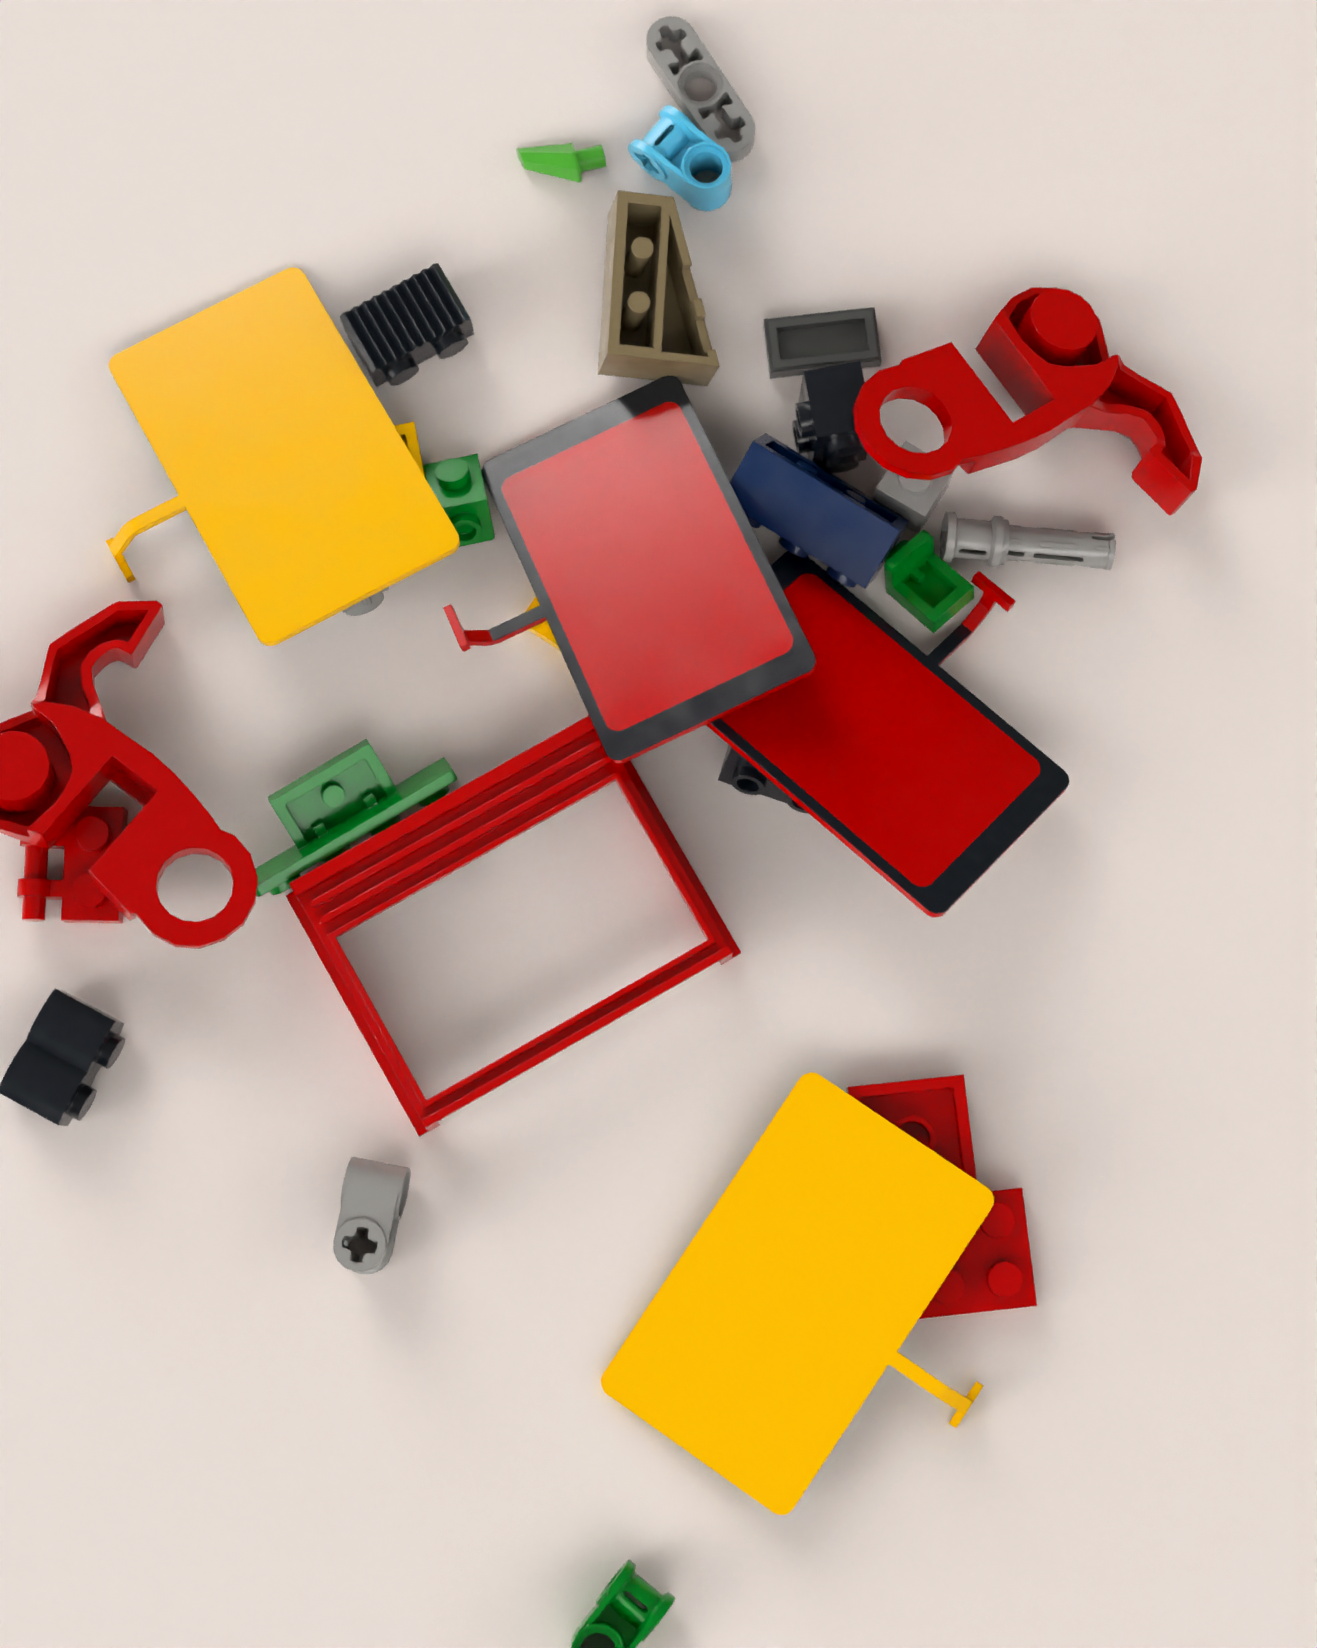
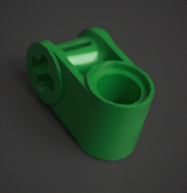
[571,1560,675,1648]

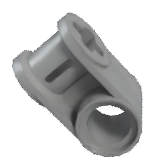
[333,1157,411,1274]

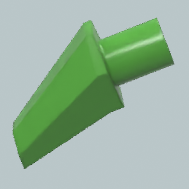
[517,142,606,182]

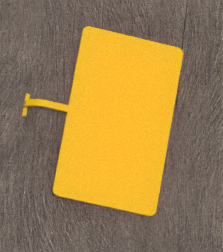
[106,268,460,646]
[601,1072,994,1515]

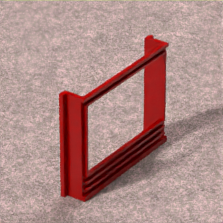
[286,715,741,1137]

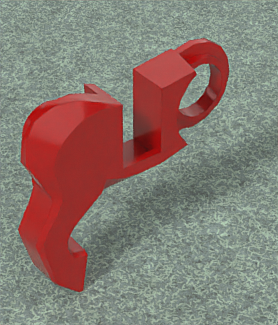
[853,287,1202,516]
[0,601,258,949]

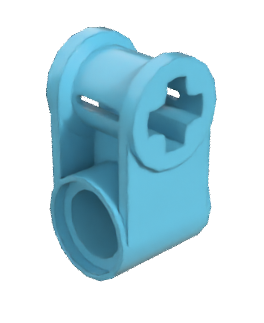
[628,105,732,211]

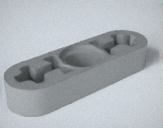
[646,16,755,162]

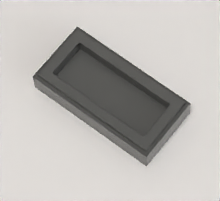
[763,307,882,379]

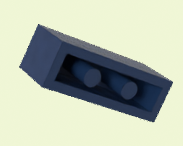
[730,433,910,588]

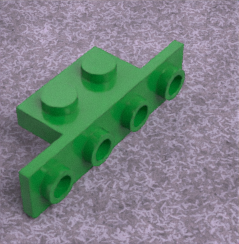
[255,738,458,897]

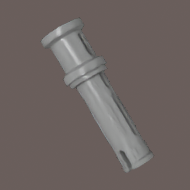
[940,511,1116,570]

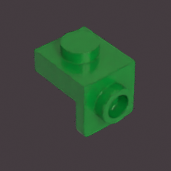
[423,453,495,547]
[884,530,974,633]

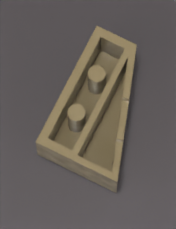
[598,190,720,386]

